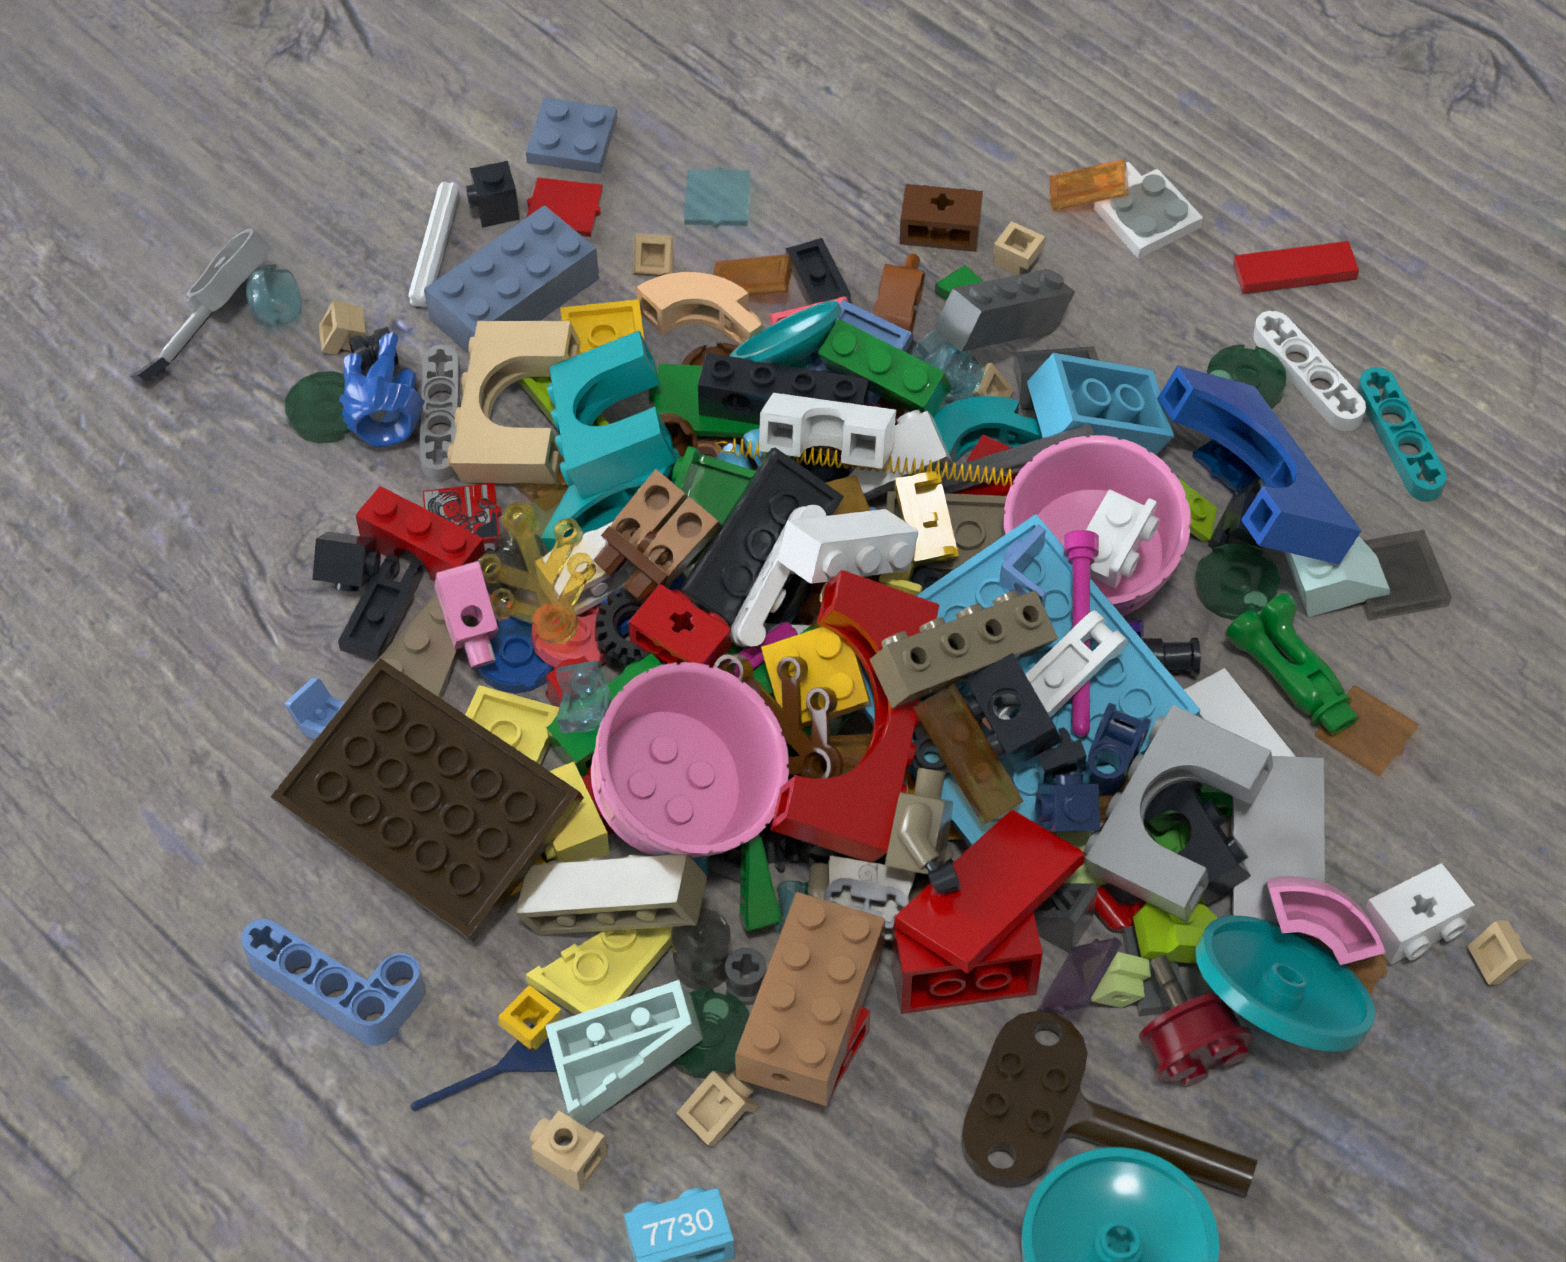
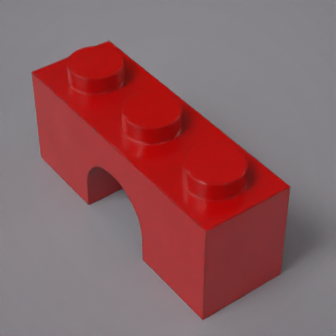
[355,486,488,581]

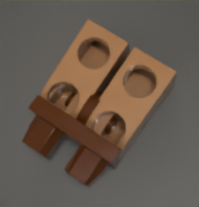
[593,469,721,603]

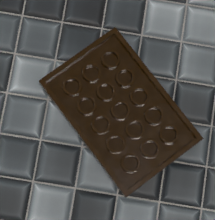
[271,658,584,943]

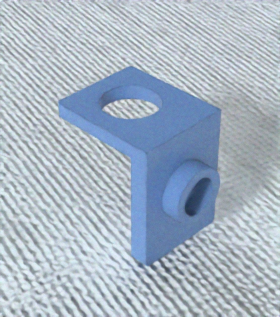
[999,525,1047,608]

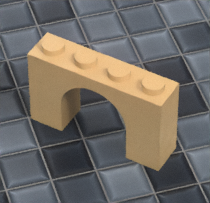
[448,321,581,484]

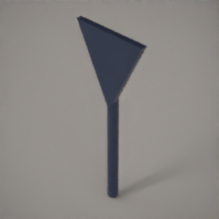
[410,1024,557,1111]

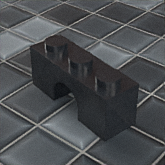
[1145,781,1251,906]

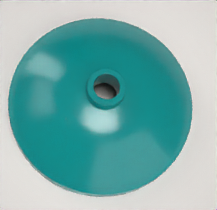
[729,300,842,368]

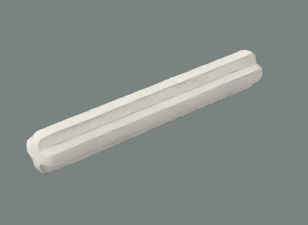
[408,181,460,308]

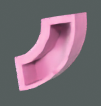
[1266,876,1386,965]

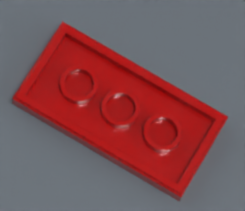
[894,809,1085,974]

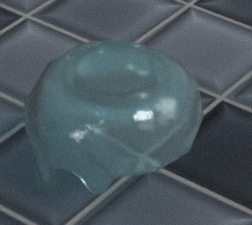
[246,264,302,325]

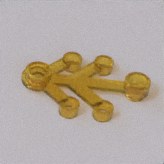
[479,502,596,644]

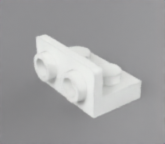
[1086,489,1160,589]

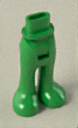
[1225,593,1359,735]

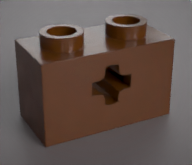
[900,184,983,252]

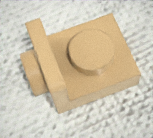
[676,1070,760,1147]

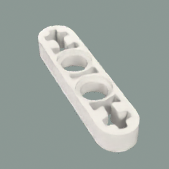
[1253,311,1366,432]

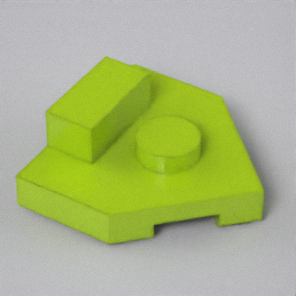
[1133,901,1218,964]

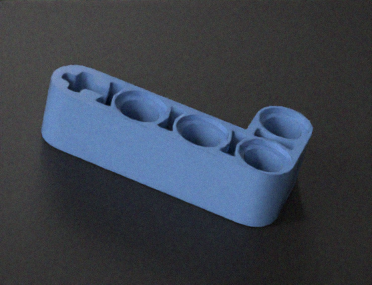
[241,919,425,1046]

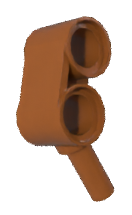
[872,253,925,334]

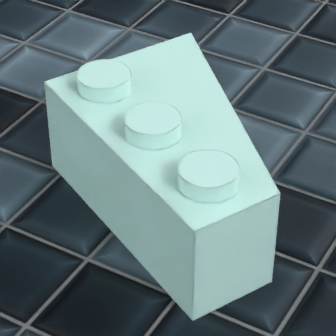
[545,980,703,1126]

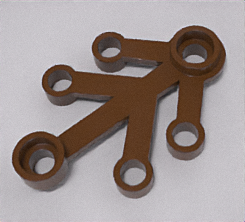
[714,654,843,779]

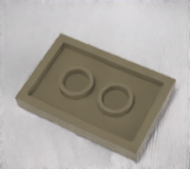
[886,491,1007,575]

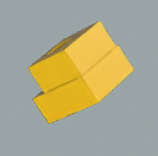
[498,985,561,1050]

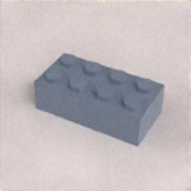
[424,205,599,354]

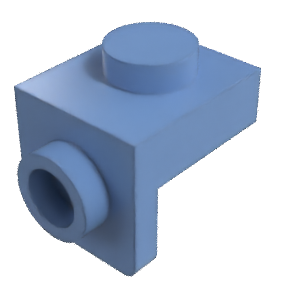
[285,677,345,740]

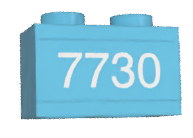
[624,1188,735,1262]

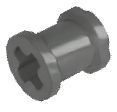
[725,948,766,1005]

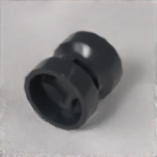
[348,326,399,375]

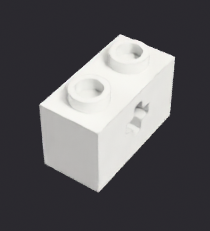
[1364,863,1475,965]

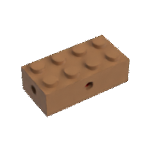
[735,892,885,1106]

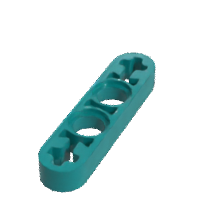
[1357,367,1447,502]

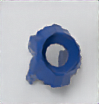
[339,332,425,447]

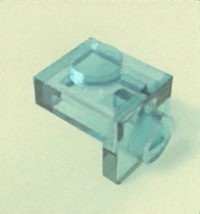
[556,661,611,734]

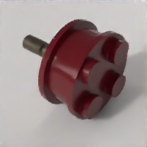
[1139,955,1254,1087]

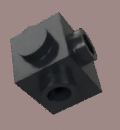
[465,161,520,228]
[312,532,381,591]

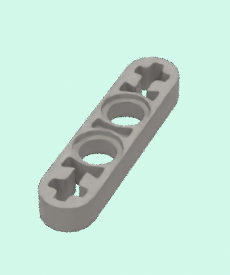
[419,344,460,482]

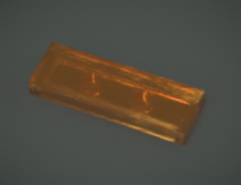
[913,684,1024,826]

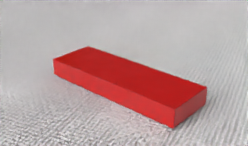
[1233,241,1359,294]

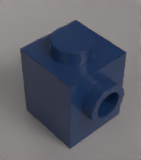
[1035,774,1100,832]

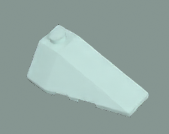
[1258,479,1390,617]

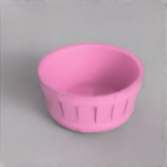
[1004,435,1191,616]
[591,662,789,858]

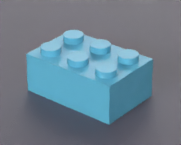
[1027,353,1174,455]

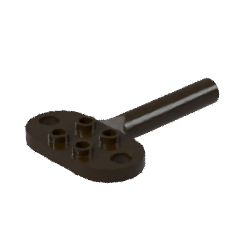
[961,1010,1258,1197]

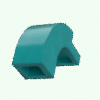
[934,396,1043,471]

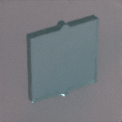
[684,167,750,228]

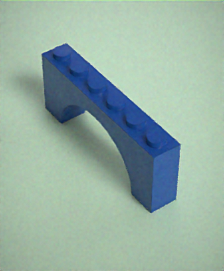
[1157,365,1361,565]

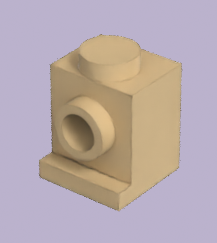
[530,1110,608,1191]

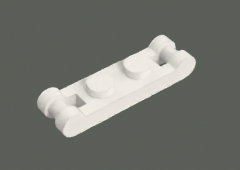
[731,505,826,647]
[982,610,1128,731]

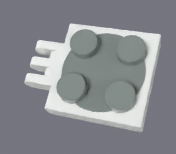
[1094,162,1203,259]

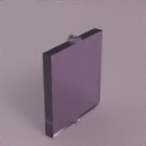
[1037,937,1122,1015]

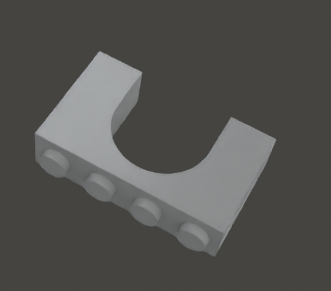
[1084,705,1273,922]

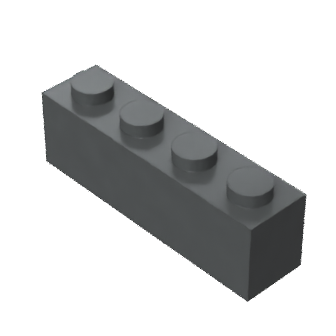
[933,269,1075,352]

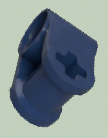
[1084,703,1152,795]

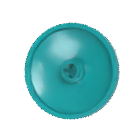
[1195,915,1375,1051]
[1021,1147,1220,1262]

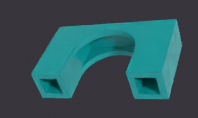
[547,330,676,499]

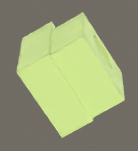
[1087,952,1151,1008]

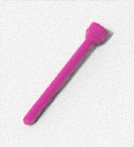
[1064,530,1099,737]

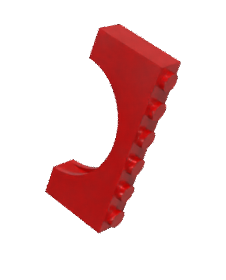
[771,570,940,863]

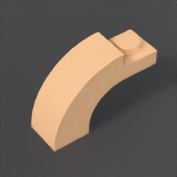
[636,272,763,346]

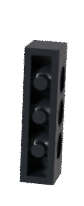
[697,353,869,425]

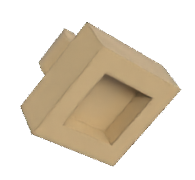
[1467,920,1532,985]

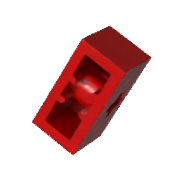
[629,584,731,668]

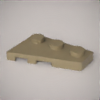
[361,594,474,698]

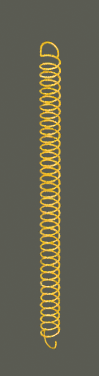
[715,438,1014,486]

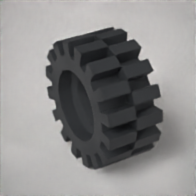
[595,588,660,670]

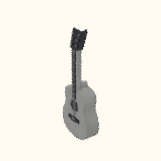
[130,228,271,383]

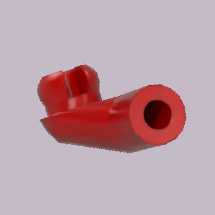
[1095,885,1147,932]

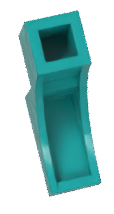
[541,449,680,552]

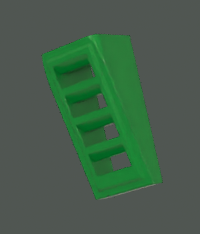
[739,834,782,931]

